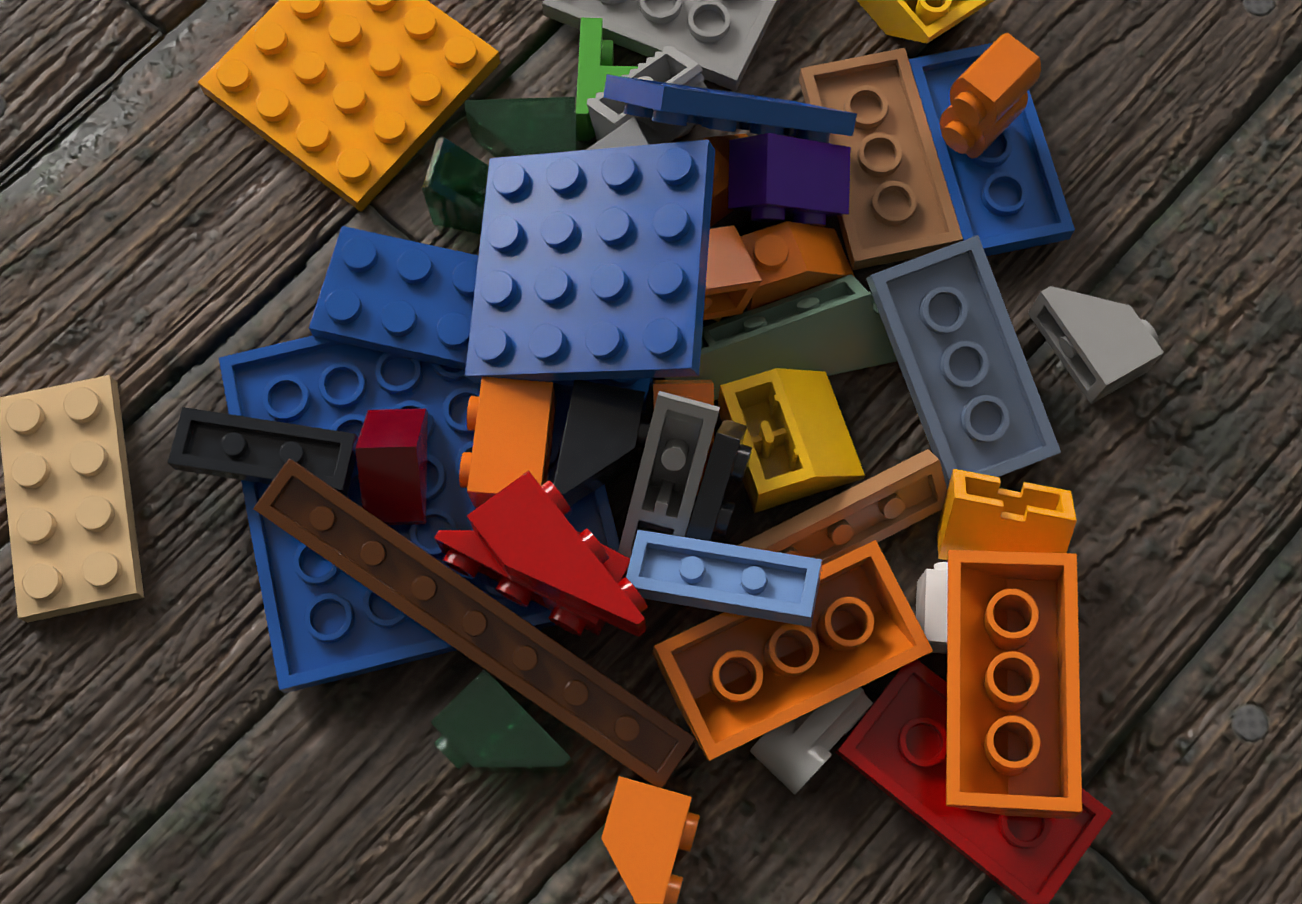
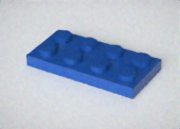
[909,43,1075,256]
[603,74,857,143]

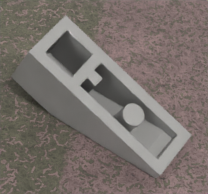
[618,391,720,559]

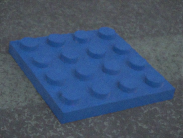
[465,139,716,383]

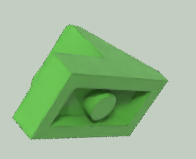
[576,17,638,141]

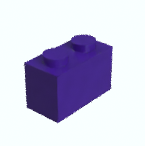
[728,133,851,227]

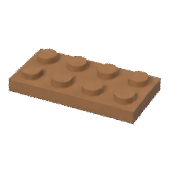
[799,48,963,271]

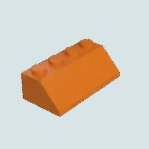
[652,540,933,761]
[946,550,1082,819]

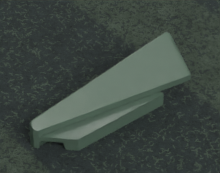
[664,274,897,400]

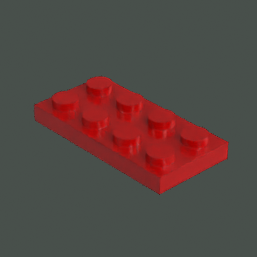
[836,659,1113,904]

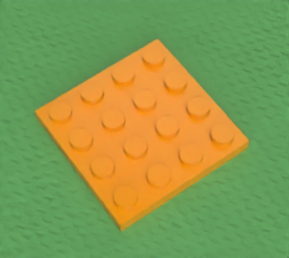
[198,0,501,212]

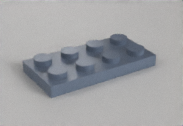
[866,235,1061,489]

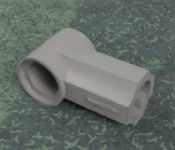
[750,687,873,795]

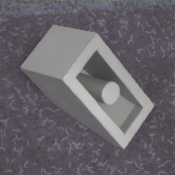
[1028,286,1164,404]

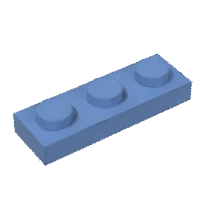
[626,530,822,627]

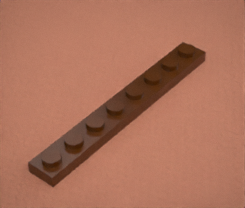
[253,458,695,788]

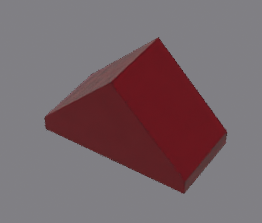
[355,408,428,525]

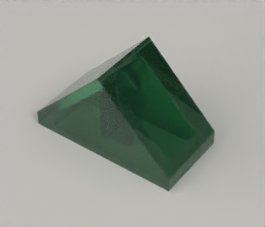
[422,137,489,235]

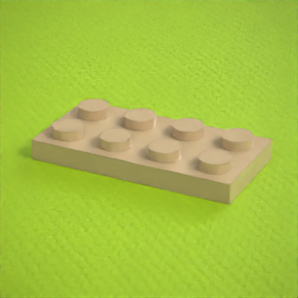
[0,375,144,623]

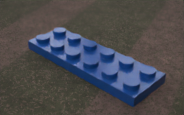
[309,226,654,411]

